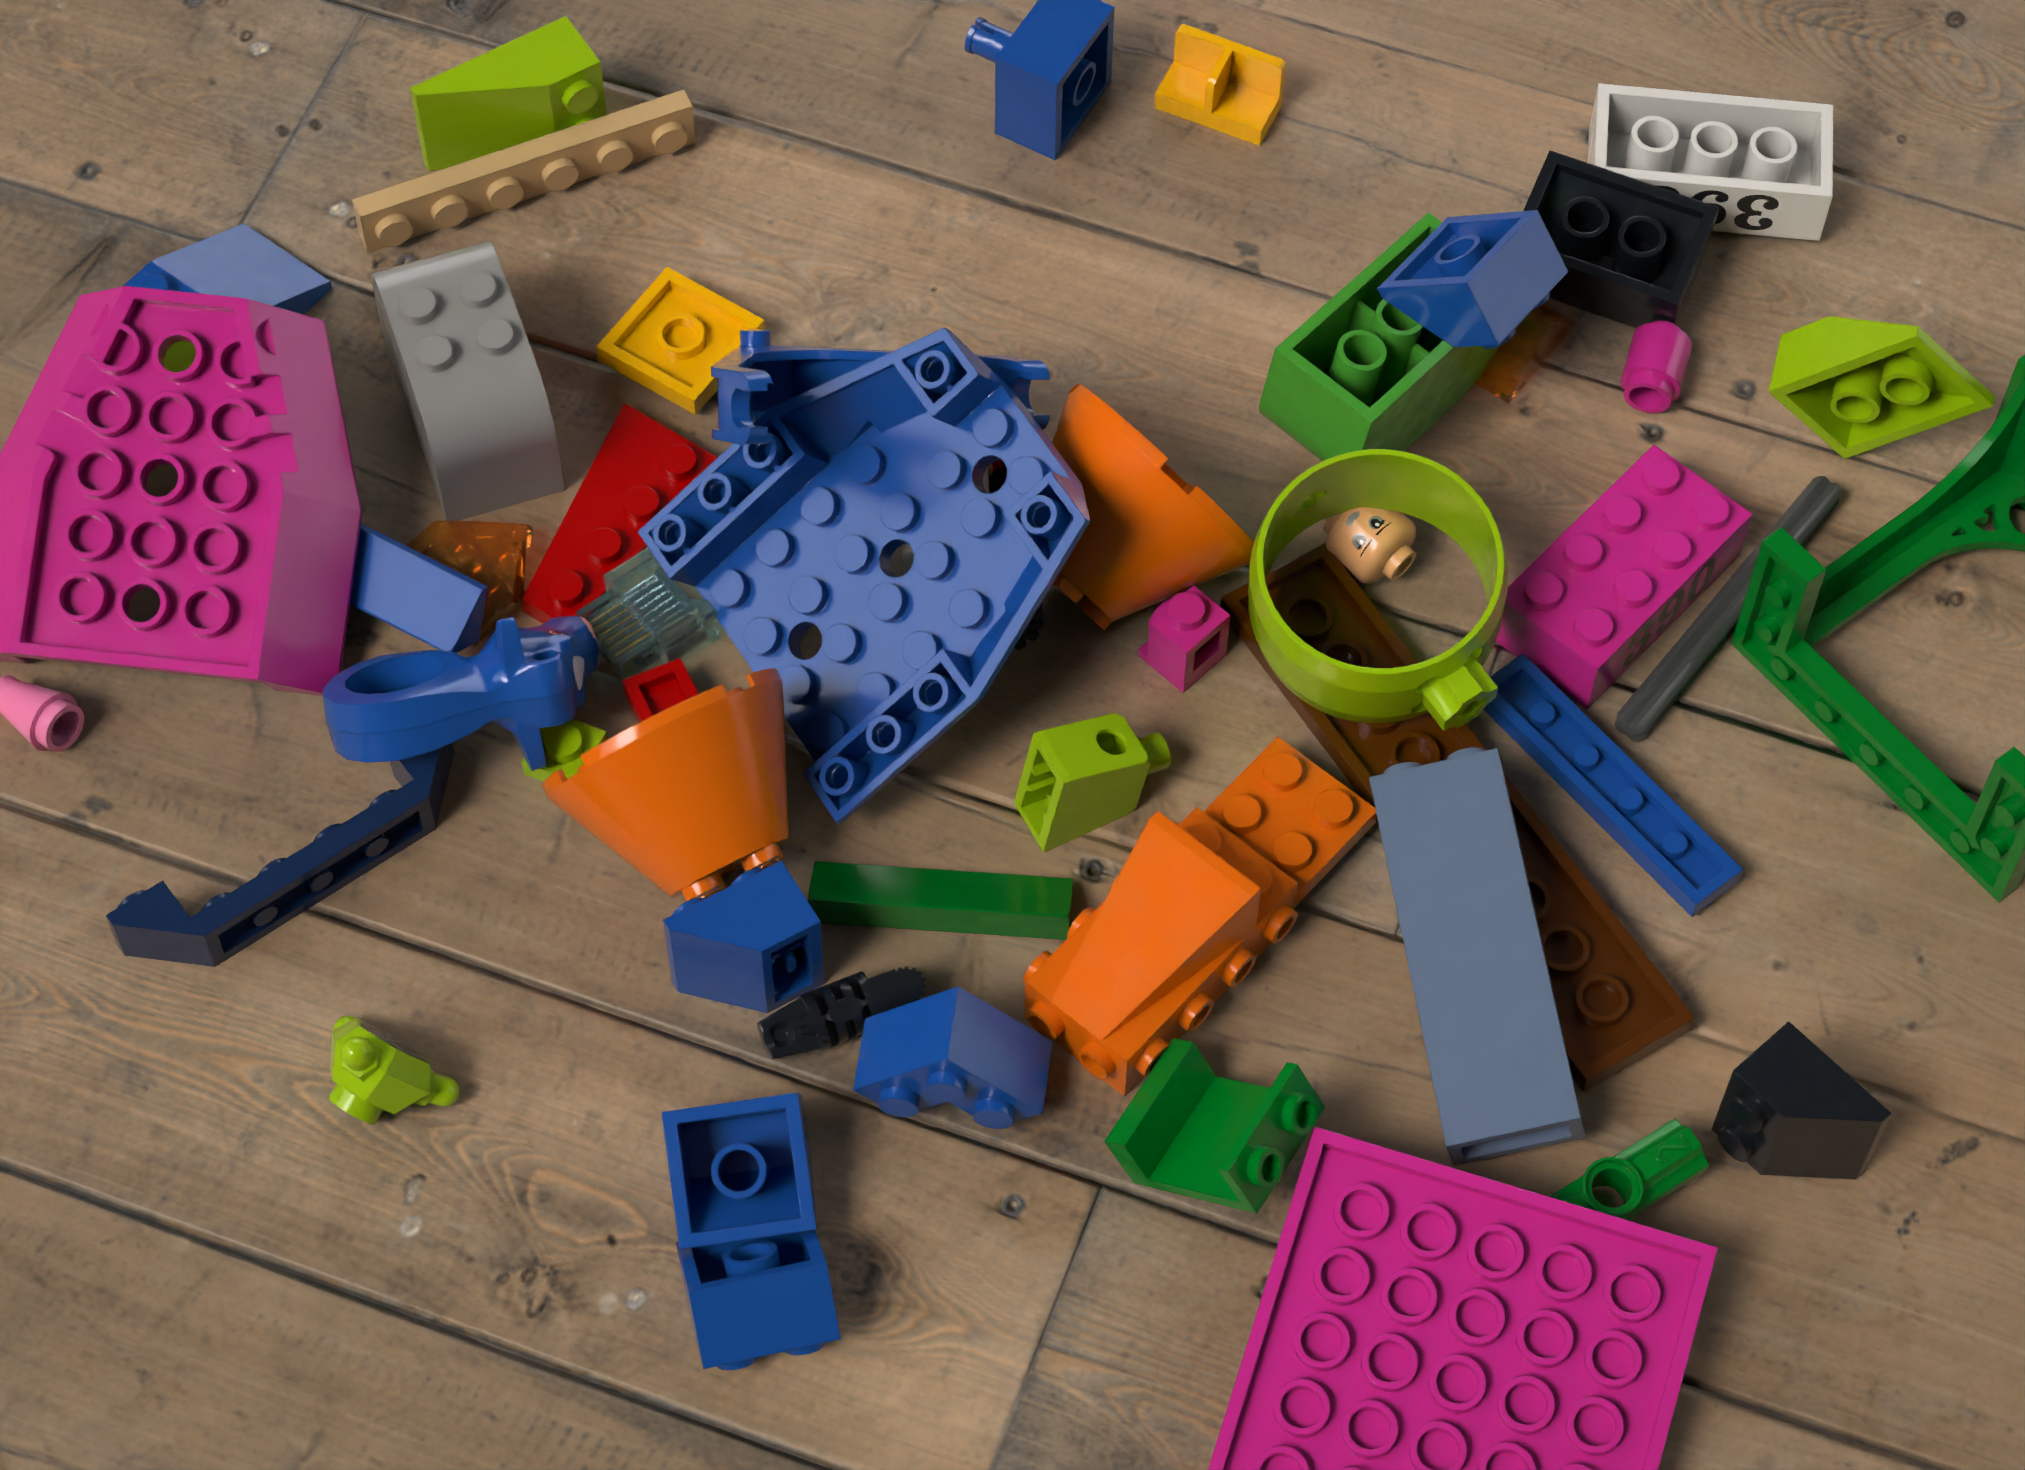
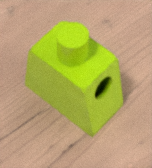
[1013,713,1171,852]

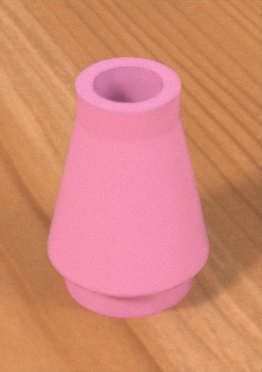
[0,675,84,752]

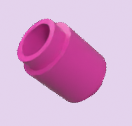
[1621,321,1692,413]

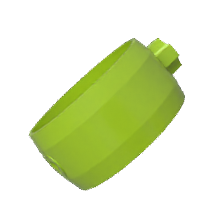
[1248,449,1508,731]

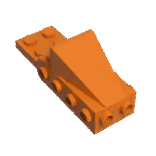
[1023,736,1377,1097]

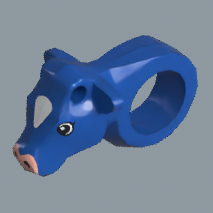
[322,616,600,771]

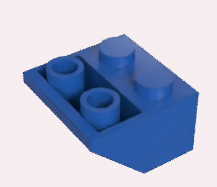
[663,860,825,1013]

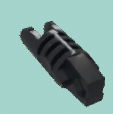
[757,966,927,1059]

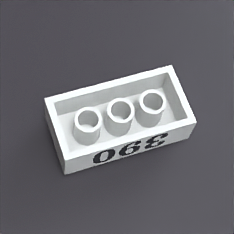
[1587,83,1833,241]

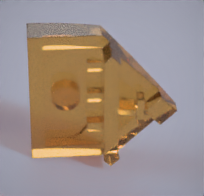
[406,520,533,649]

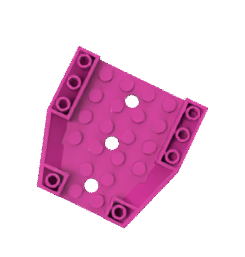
[0,286,363,696]

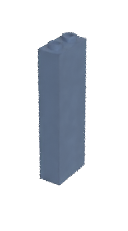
[1369,747,1586,1166]

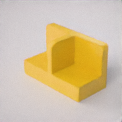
[1154,24,1286,146]

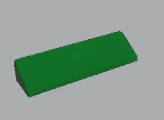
[808,861,1073,940]

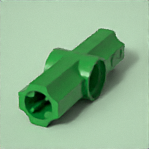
[1549,1118,1709,1221]

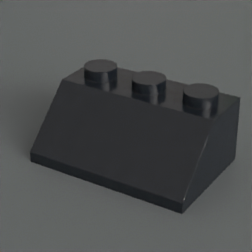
[1523,150,1719,328]

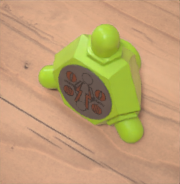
[328,1015,460,1125]

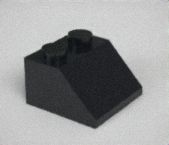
[1711,1021,1892,1180]

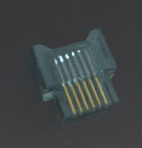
[576,547,720,680]

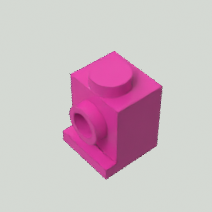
[1138,585,1230,693]

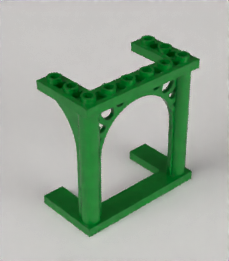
[1731,355,2025,903]

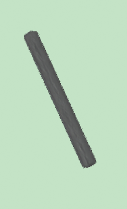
[1615,476,1842,742]

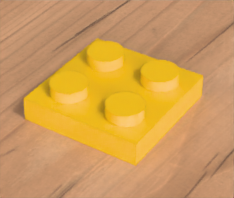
[596,267,765,415]

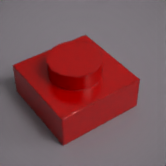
[622,658,699,723]

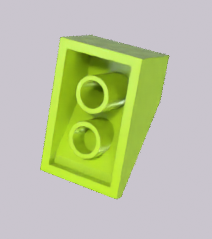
[410,16,607,171]
[1768,316,1995,459]

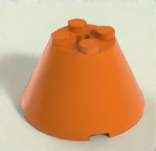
[1052,384,1254,631]
[542,668,789,901]

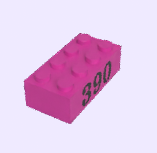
[1496,445,1753,709]

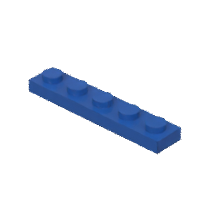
[1483,653,1743,917]

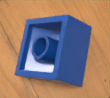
[1377,210,1568,349]
[661,1092,817,1249]
[676,1230,841,1370]

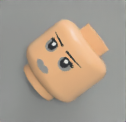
[1323,507,1417,584]

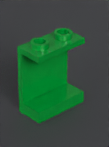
[1104,1038,1325,1214]

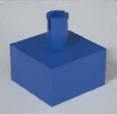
[965,0,1115,160]

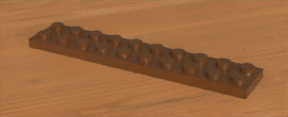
[1220,543,1695,1092]

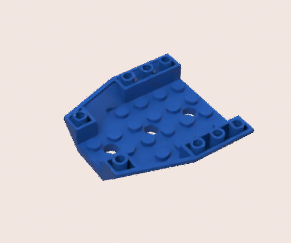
[638,327,1090,824]

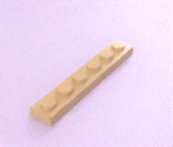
[352,89,696,253]

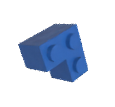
[853,986,1053,1129]

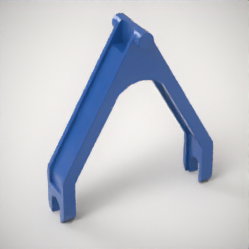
[711,329,1050,445]

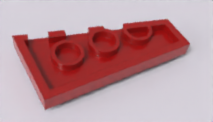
[522,403,718,624]

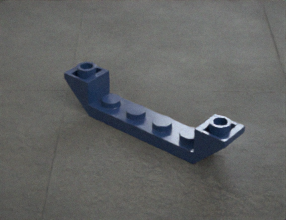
[106,744,454,967]

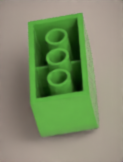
[1259,212,1499,461]

